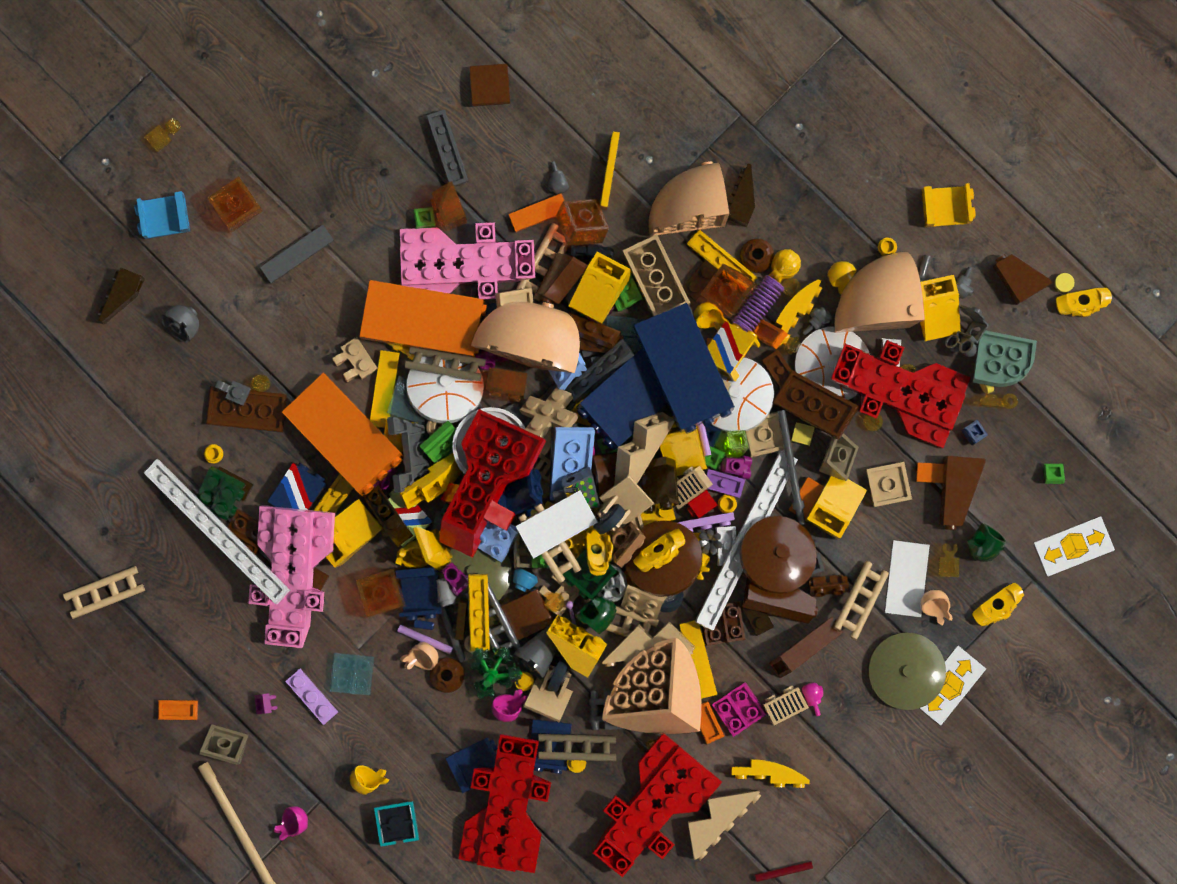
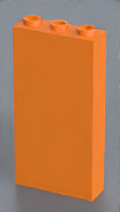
[360,280,487,357]
[282,372,404,496]

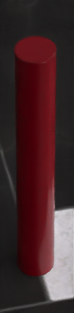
[755,861,813,882]

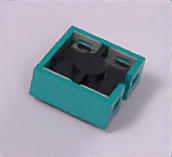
[374,801,420,847]

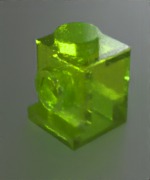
[723,430,748,457]

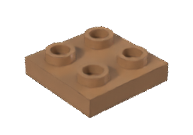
[608,521,646,568]

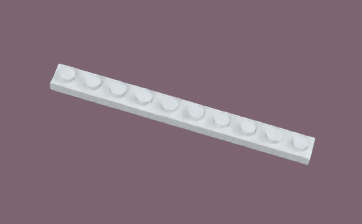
[695,451,798,631]
[144,459,290,604]

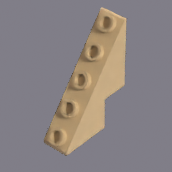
[614,412,675,485]
[602,622,695,667]
[688,790,761,860]

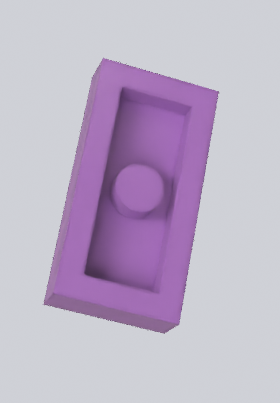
[707,469,745,498]

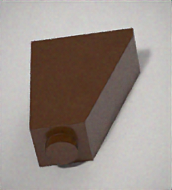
[536,253,588,304]
[993,254,1052,305]

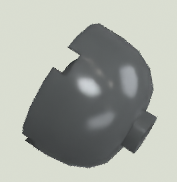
[161,305,200,343]

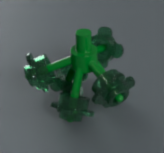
[469,647,522,699]

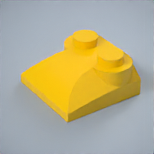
[413,527,452,571]

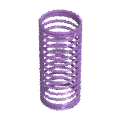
[732,275,785,332]

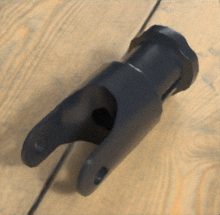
[571,243,614,261]

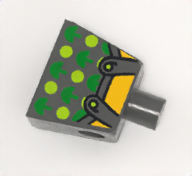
[552,467,600,509]

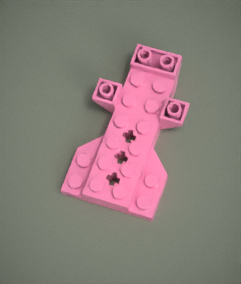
[400,223,535,300]
[249,505,335,648]

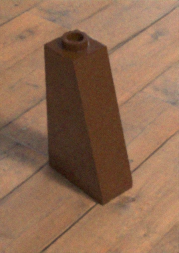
[939,456,986,530]
[742,577,818,624]
[769,617,843,678]

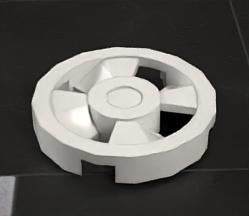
[597,564,627,602]

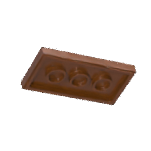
[772,370,859,440]
[206,386,287,433]

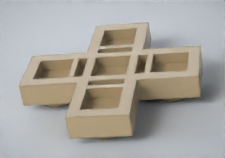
[520,387,578,438]

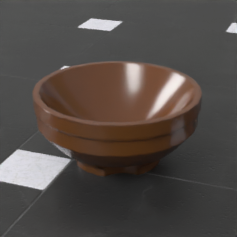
[740,238,774,273]
[430,658,465,693]

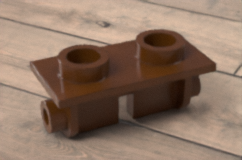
[808,574,849,597]

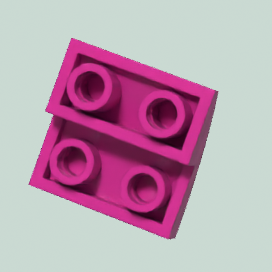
[712,682,767,737]

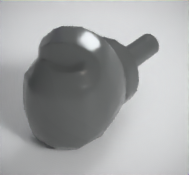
[547,161,569,194]
[956,267,974,299]
[802,307,832,335]

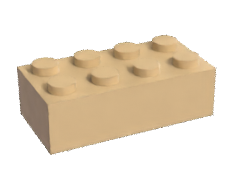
[622,234,690,317]

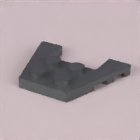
[387,417,434,493]

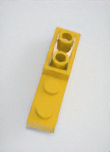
[774,280,822,348]
[399,453,462,509]
[731,759,810,788]

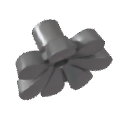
[699,530,722,555]

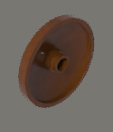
[740,516,817,594]
[625,521,703,597]

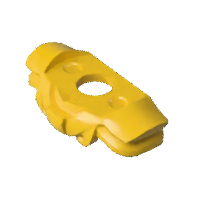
[1056,288,1112,317]
[586,525,614,576]
[633,529,685,572]
[972,583,1024,626]

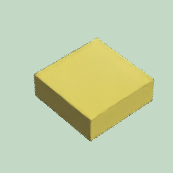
[791,422,815,446]

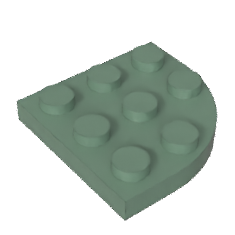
[973,330,1037,387]

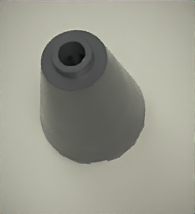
[513,625,558,679]

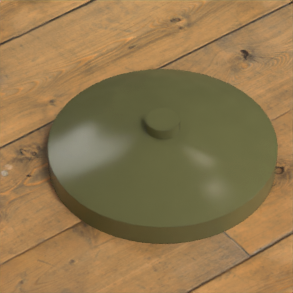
[438,545,512,610]
[868,633,946,710]

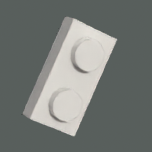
[715,526,736,566]

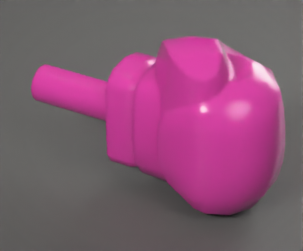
[802,682,823,716]

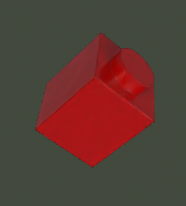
[687,490,717,519]

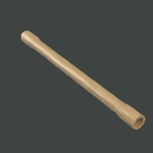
[198,762,276,884]

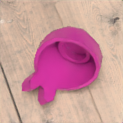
[491,689,528,722]
[274,806,308,841]

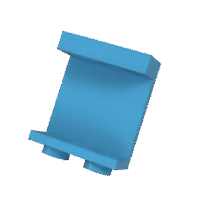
[134,191,190,239]

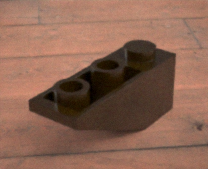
[727,163,755,227]
[98,268,145,324]
[363,485,413,547]

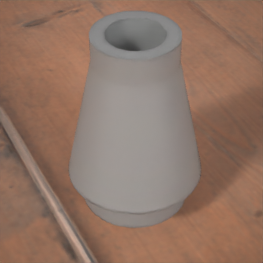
[436,578,456,607]

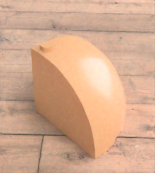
[649,162,729,236]
[834,252,925,333]
[471,302,580,373]
[602,638,701,734]

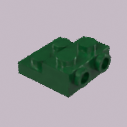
[197,466,245,521]
[563,548,617,600]

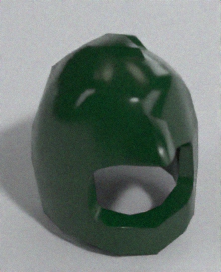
[967,523,1006,562]
[575,596,617,634]

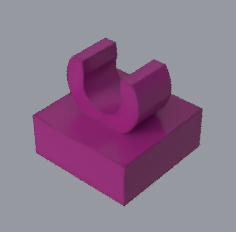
[254,693,278,715]

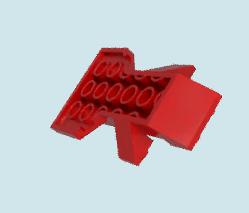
[831,340,971,448]
[439,409,546,558]
[592,732,722,877]
[459,734,551,873]

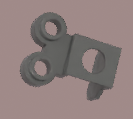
[945,305,989,357]

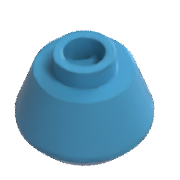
[513,568,538,592]

